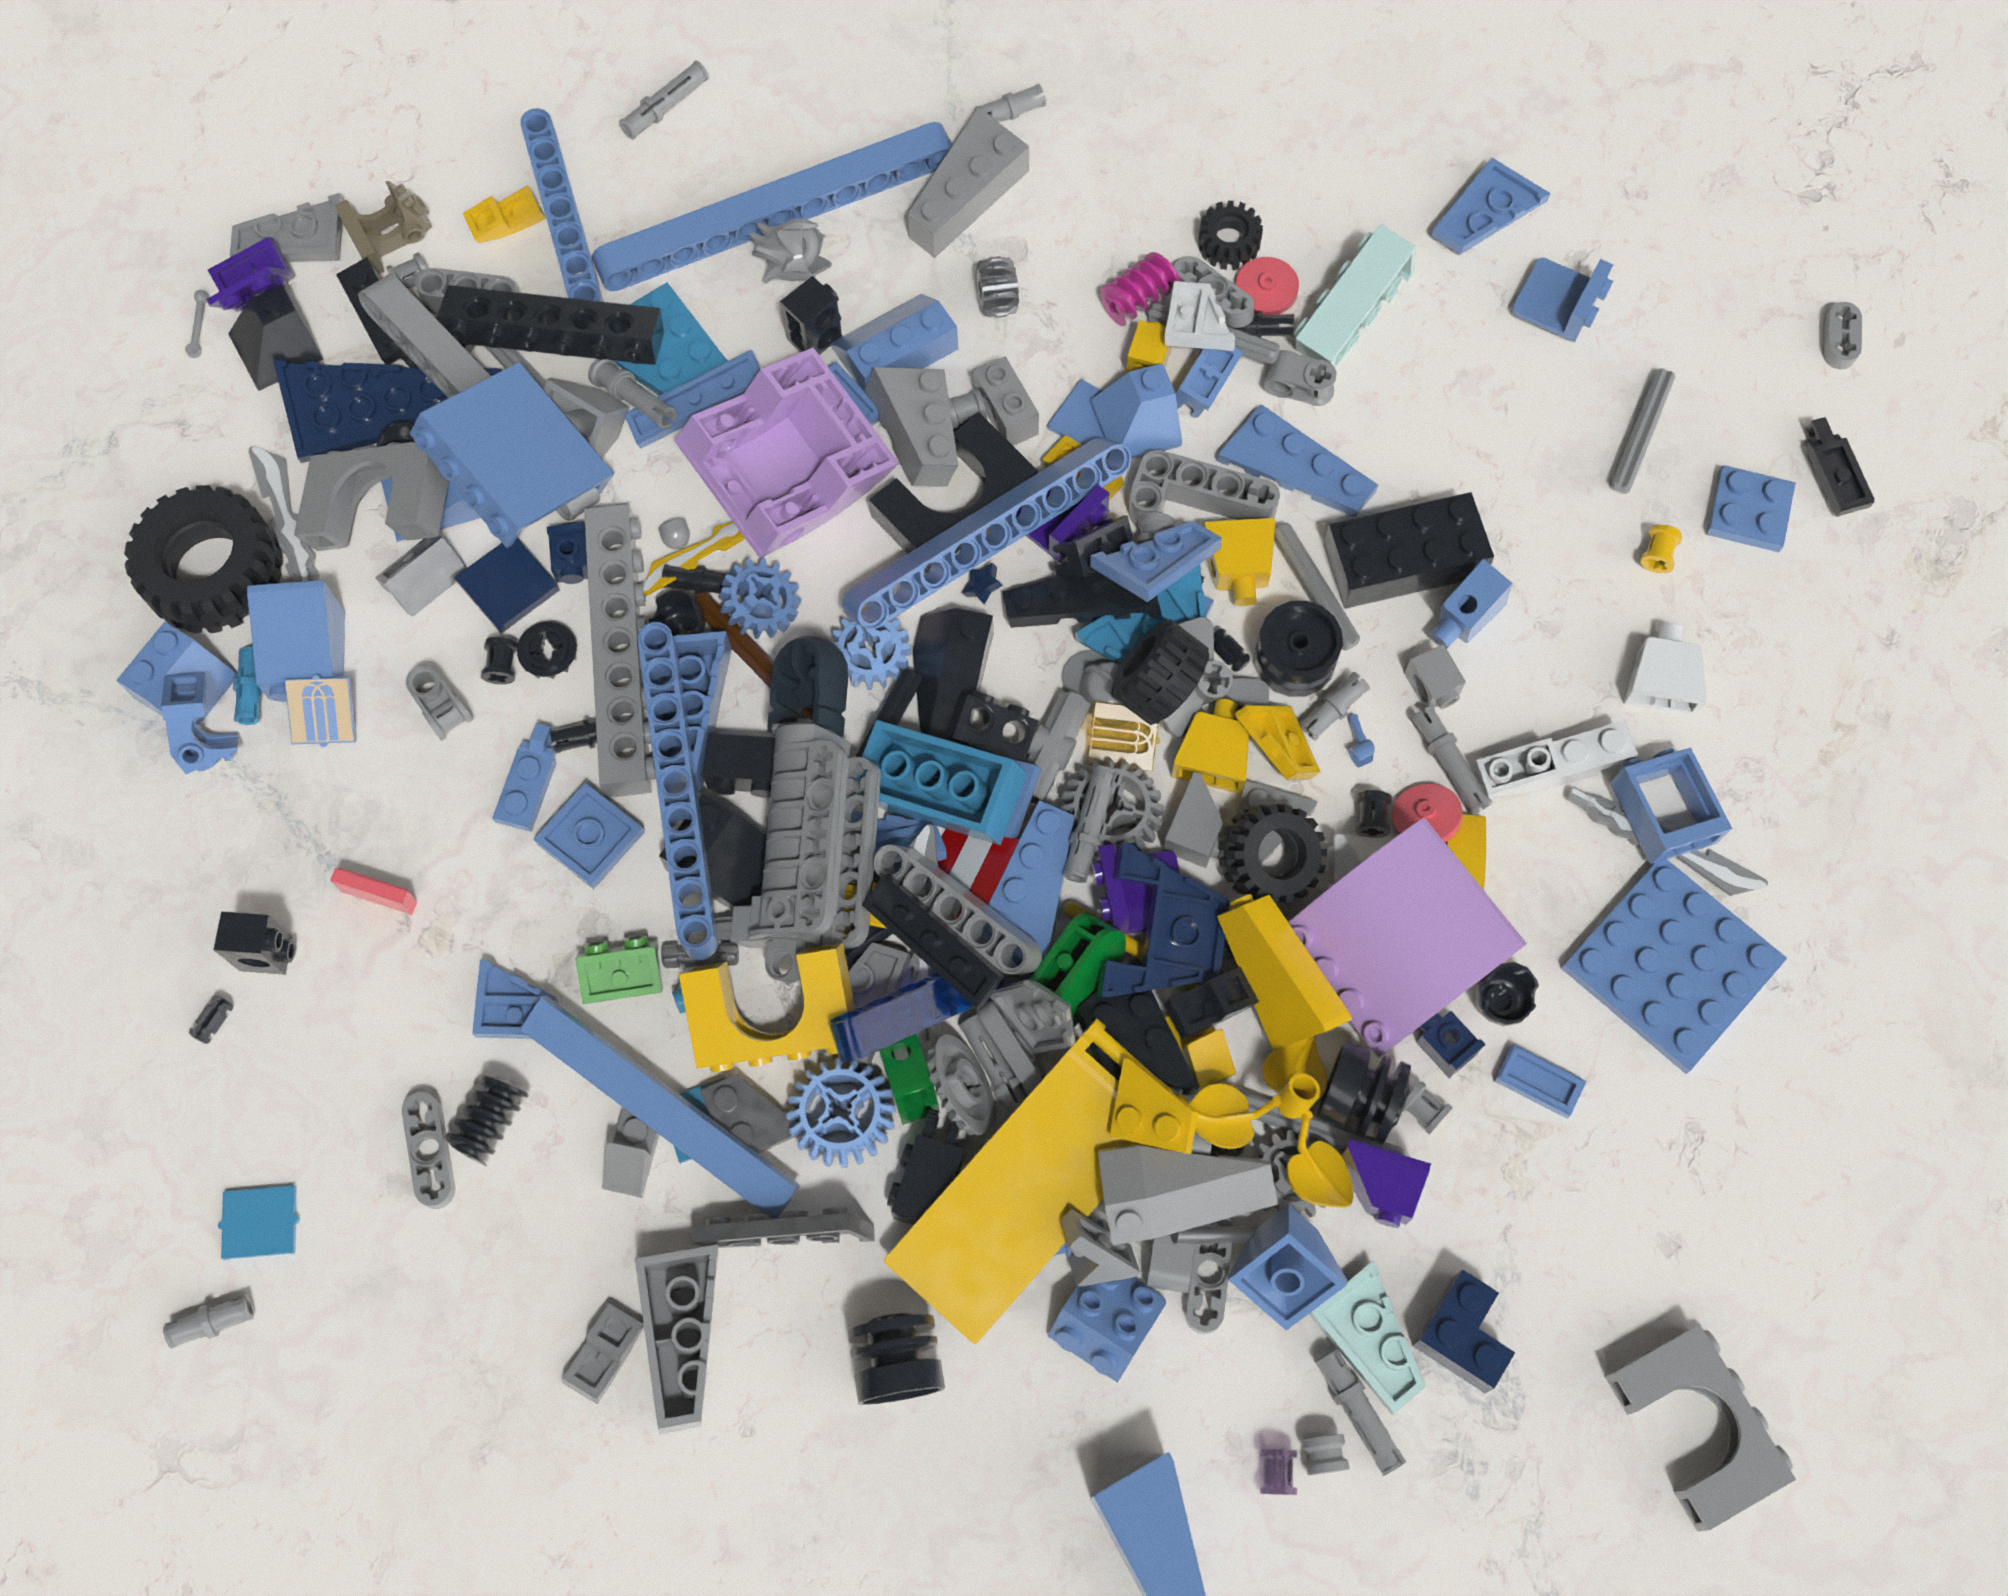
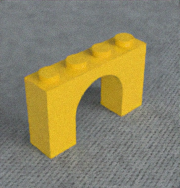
[679,943,860,1073]

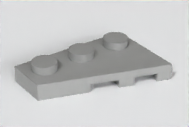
[229,193,343,262]

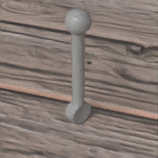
[185,290,208,358]

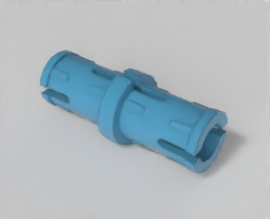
[233,647,263,725]

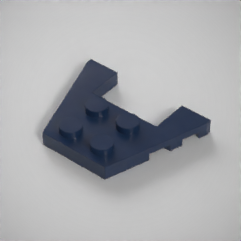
[1097,842,1230,998]

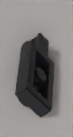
[1805,417,1875,517]

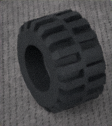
[1111,619,1209,725]
[1218,804,1327,903]

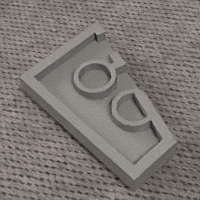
[817,942,911,1066]

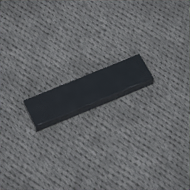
[862,874,1005,1008]

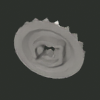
[927,1034,995,1136]

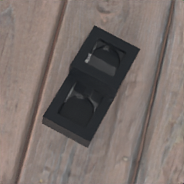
[1164,967,1259,1040]

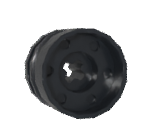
[1316,1040,1411,1145]
[847,1313,945,1405]

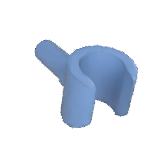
[1348,714,1375,768]

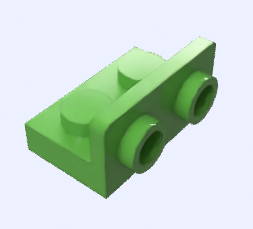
[575,935,663,1004]

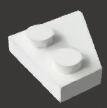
[1165,281,1235,351]

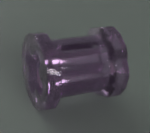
[1259,1449,1297,1495]

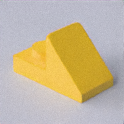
[1165,1016,1236,1090]

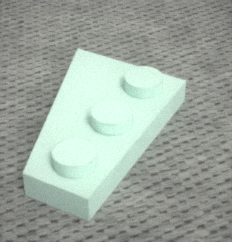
[1309,1260,1426,1415]

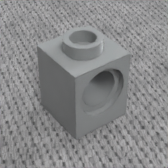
[1404,644,1466,709]

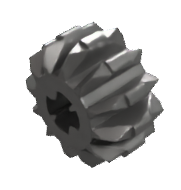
[976,256,1019,318]

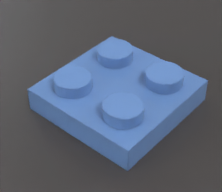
[1706,465,1796,552]
[533,783,645,890]

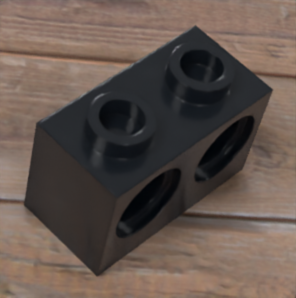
[780,276,842,355]
[945,691,1039,762]

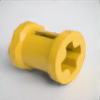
[1640,524,1682,573]

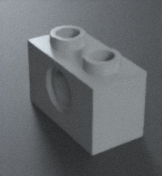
[973,356,1039,446]

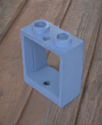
[1610,747,1733,865]

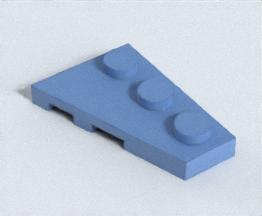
[1432,158,1551,255]
[1090,521,1222,602]

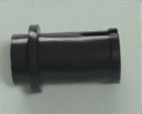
[550,719,597,753]

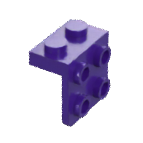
[206,237,294,312]
[1016,484,1110,563]
[1092,844,1180,935]

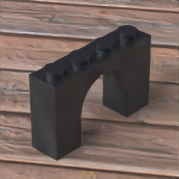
[869,412,1038,574]

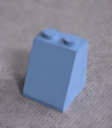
[247,580,345,702]

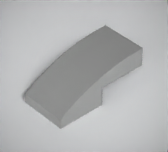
[562,1303,644,1404]

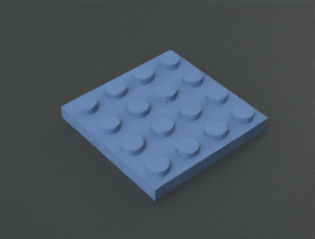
[1561,859,1787,1074]

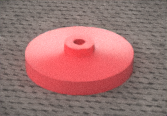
[1235,257,1299,314]
[1392,784,1463,842]

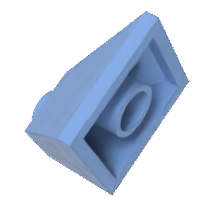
[1090,363,1182,459]
[1228,1204,1347,1330]

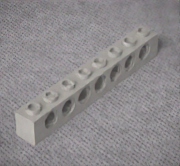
[584,504,656,798]

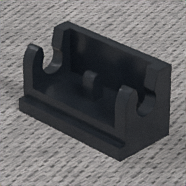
[1053,515,1134,577]

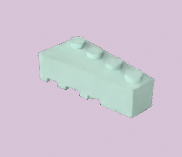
[1294,224,1416,369]

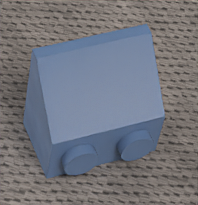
[116,622,237,726]

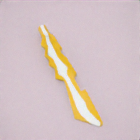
[643,521,745,595]

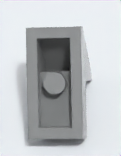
[602,1108,659,1198]
[1061,1209,1140,1286]

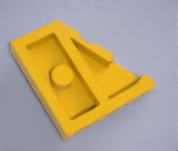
[1235,705,1321,780]
[1109,1058,1199,1154]

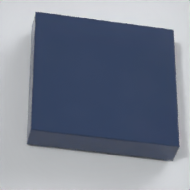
[454,538,560,634]

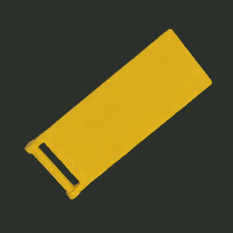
[884,1018,1189,1344]

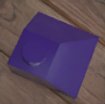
[1340,1139,1431,1228]

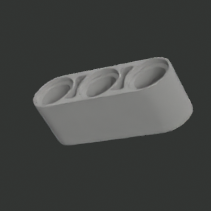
[415,268,518,315]

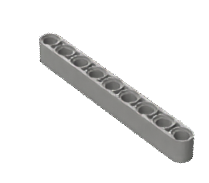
[358,274,600,521]

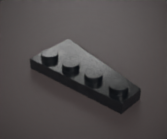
[1003,571,1162,628]

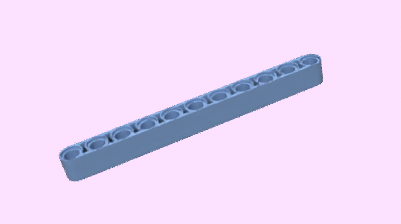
[592,122,953,291]

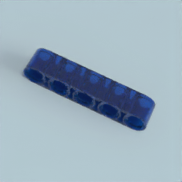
[828,969,1005,1062]

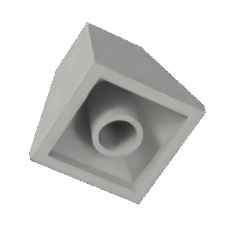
[543,378,629,458]

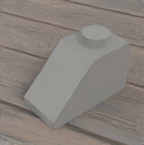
[1163,772,1226,868]

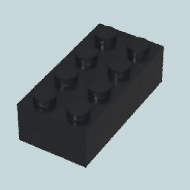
[1323,492,1494,609]

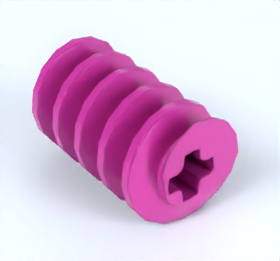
[1100,252,1181,326]

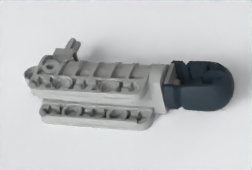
[715,635,881,984]

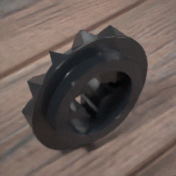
[517,622,578,679]

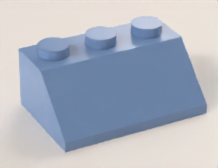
[830,294,958,393]

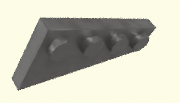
[691,1207,875,1248]

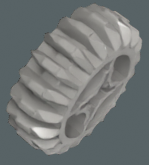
[1060,759,1164,861]

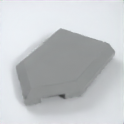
[990,980,1076,1054]

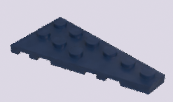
[273,360,502,463]

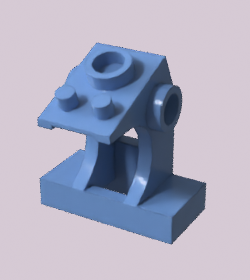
[161,673,238,774]

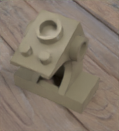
[334,180,432,274]

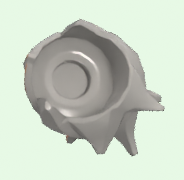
[749,218,832,284]

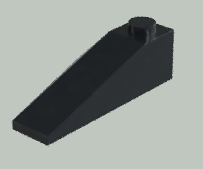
[913,608,994,740]

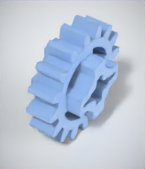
[832,618,911,690]

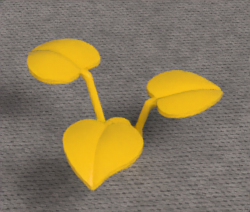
[1189,1036,1353,1208]

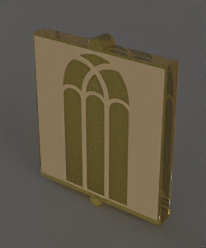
[1086,701,1160,772]

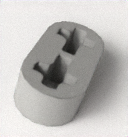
[1823,302,1862,370]

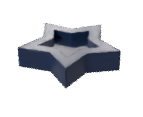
[962,562,1003,605]

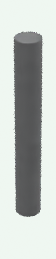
[1171,1226,1259,1244]

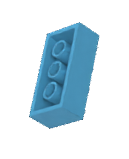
[854,720,1027,845]

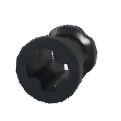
[481,637,518,685]
[1355,790,1392,838]

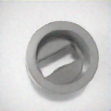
[658,519,690,550]

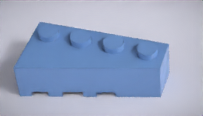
[651,631,732,794]
[982,800,1075,975]

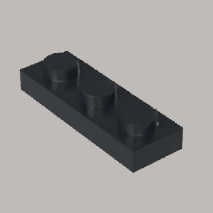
[336,257,406,364]

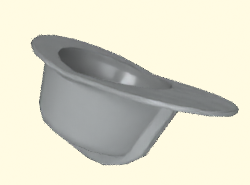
[1061,650,1129,726]

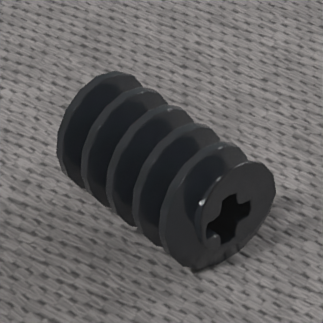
[444,1075,529,1166]

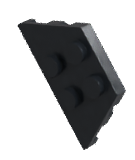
[1076,958,1198,1096]

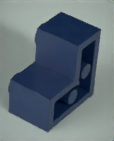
[1413,1269,1516,1393]

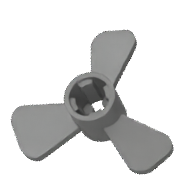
[1161,617,1269,738]

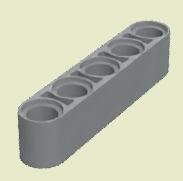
[874,845,1042,974]

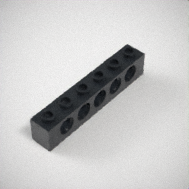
[437,285,664,365]

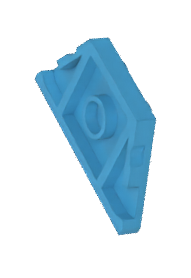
[1076,564,1206,664]

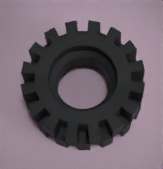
[1198,200,1263,270]

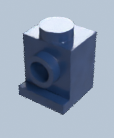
[547,522,588,584]
[1417,1011,1486,1079]

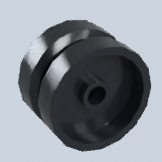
[1254,601,1343,697]

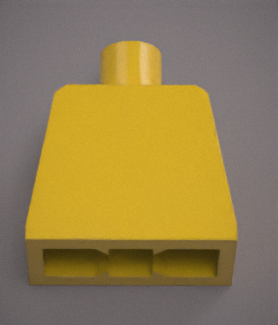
[1204,518,1275,607]
[1171,699,1249,794]

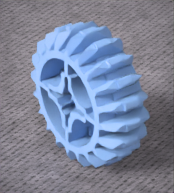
[786,1058,896,1168]

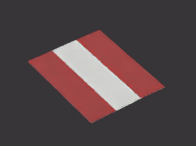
[938,829,1019,919]

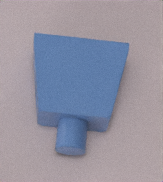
[1430,559,1513,649]

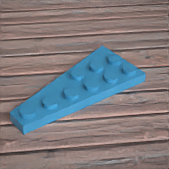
[615,282,727,396]

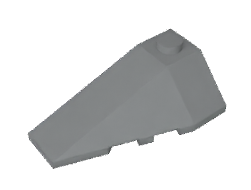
[1098,1143,1278,1245]

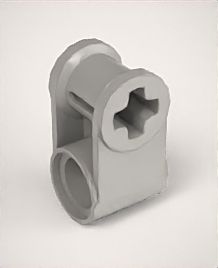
[1264,350,1337,406]
[406,665,473,741]

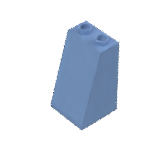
[1091,1452,1206,1596]

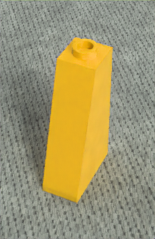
[1217,894,1352,1049]

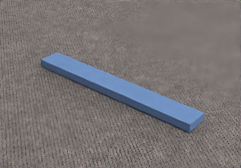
[520,996,801,1219]

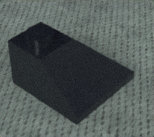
[228,284,324,391]

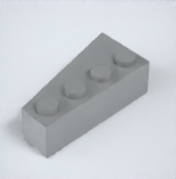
[907,107,1029,258]
[635,1244,718,1434]

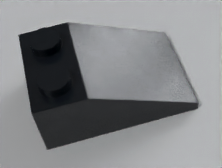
[659,793,767,910]

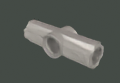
[1026,691,1091,805]

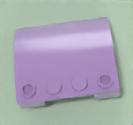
[674,347,899,558]
[1288,818,1527,1058]

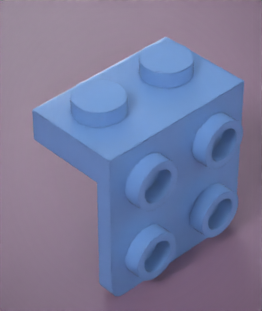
[1512,258,1614,342]
[1047,1277,1166,1383]

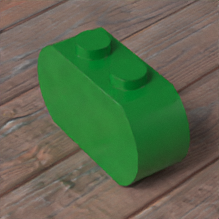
[1029,913,1126,1027]

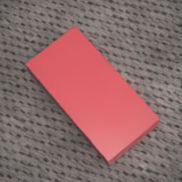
[330,868,417,915]

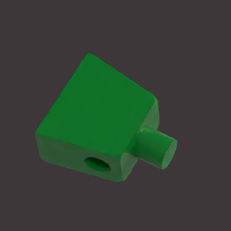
[877,1021,941,1125]

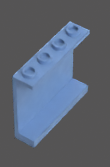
[409,362,615,548]

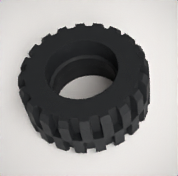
[124,485,282,634]

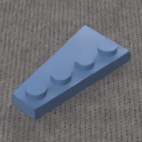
[1217,404,1378,517]

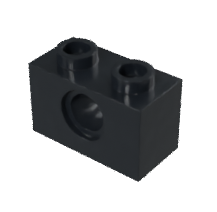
[213,911,295,975]

